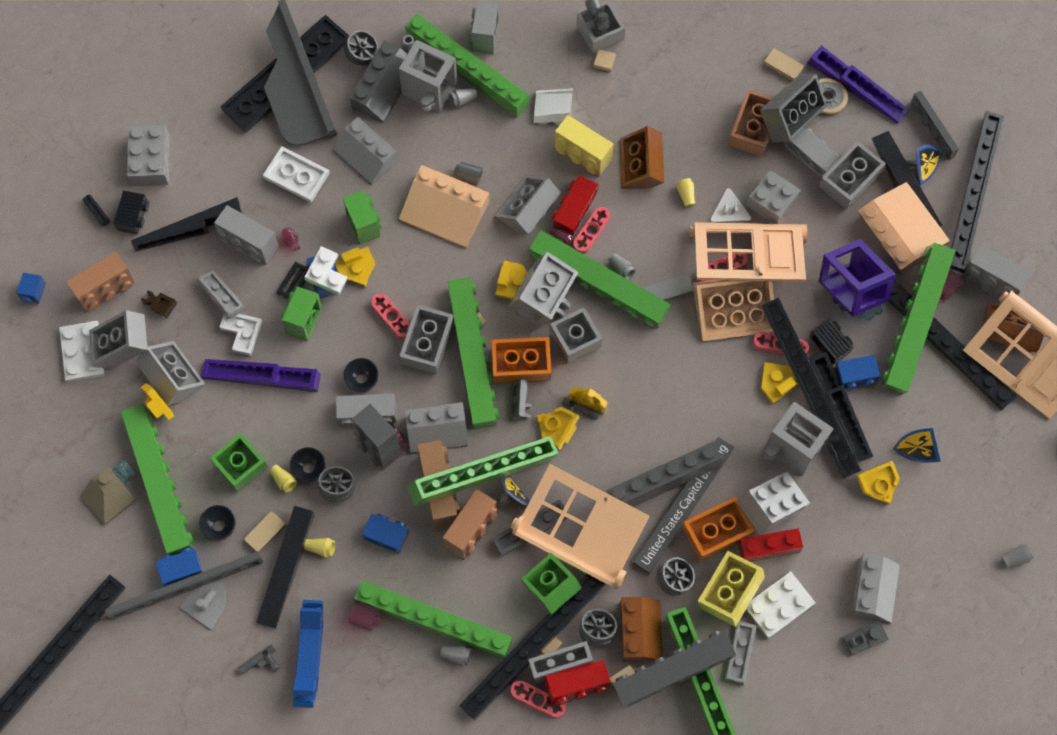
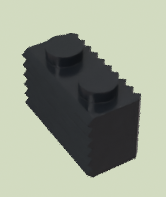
[113,190,150,234]
[810,318,853,365]

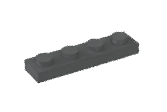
[911,90,959,160]
[492,499,569,557]

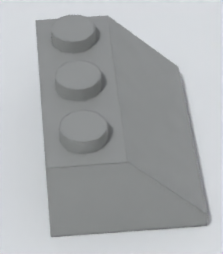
[333,117,398,185]
[495,175,561,234]
[136,341,205,405]
[405,402,468,454]
[851,553,900,623]

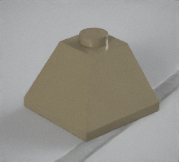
[81,466,136,525]

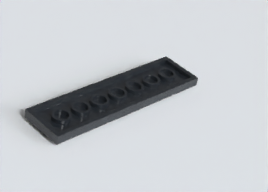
[220,15,351,133]

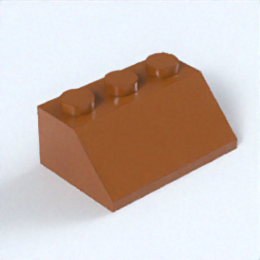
[620,126,664,189]
[982,303,1044,353]
[620,597,663,662]

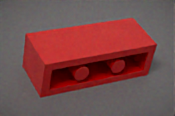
[552,175,599,237]
[738,528,803,562]
[544,660,611,705]

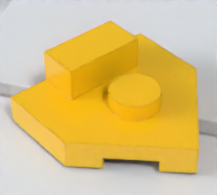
[335,246,375,287]
[495,260,528,300]
[761,362,799,404]
[141,383,174,420]
[569,387,608,414]
[537,407,579,450]
[856,461,900,504]

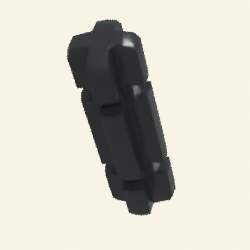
[83,194,110,226]

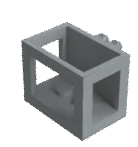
[399,40,457,113]
[507,252,579,329]
[764,402,834,476]

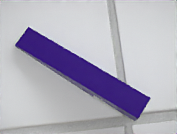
[807,45,909,123]
[201,359,321,392]

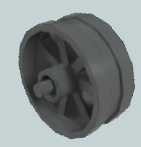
[344,30,378,66]
[318,466,354,503]
[656,557,695,596]
[579,609,617,648]

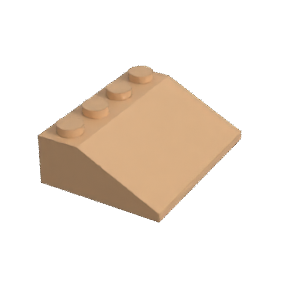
[399,165,490,248]
[858,182,950,274]
[693,275,774,341]

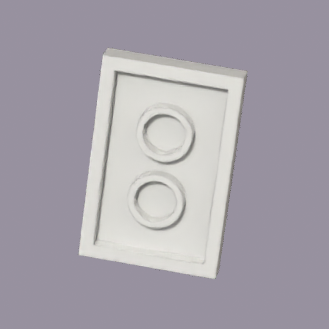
[263,147,330,203]
[59,321,105,383]
[745,571,815,639]

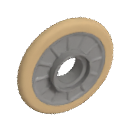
[819,78,848,114]

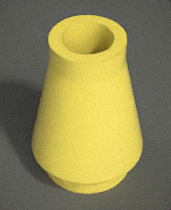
[676,178,695,207]
[269,465,297,493]
[304,538,335,557]

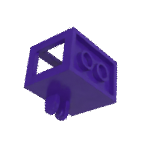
[819,239,896,317]

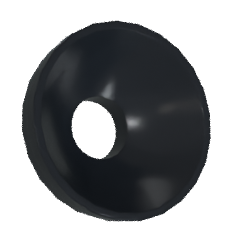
[343,358,379,393]
[290,447,326,483]
[199,505,236,541]

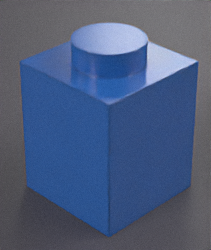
[16,272,46,304]

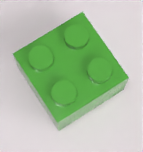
[343,190,382,244]
[281,286,322,341]
[210,433,268,492]
[521,553,581,614]

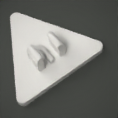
[710,188,751,223]

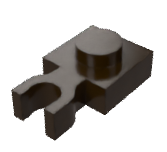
[141,290,177,318]

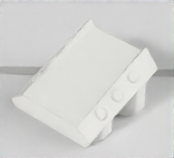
[533,88,573,126]

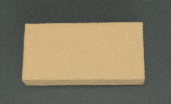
[764,48,804,81]
[244,511,286,553]

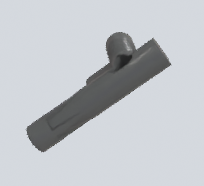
[562,397,600,419]
[238,644,280,674]

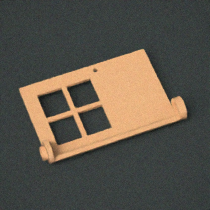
[690,222,807,282]
[963,290,1057,419]
[510,464,650,590]

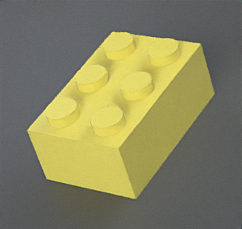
[554,115,614,176]
[698,551,765,627]

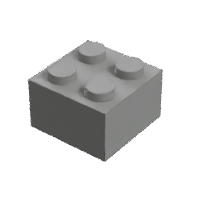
[576,0,626,53]
[469,1,499,53]
[746,170,801,224]
[550,307,602,363]

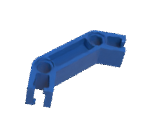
[293,600,323,708]

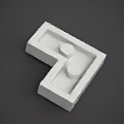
[305,246,347,295]
[220,314,263,356]

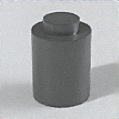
[454,162,483,185]

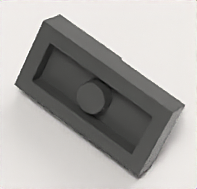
[509,379,532,421]
[842,621,889,656]

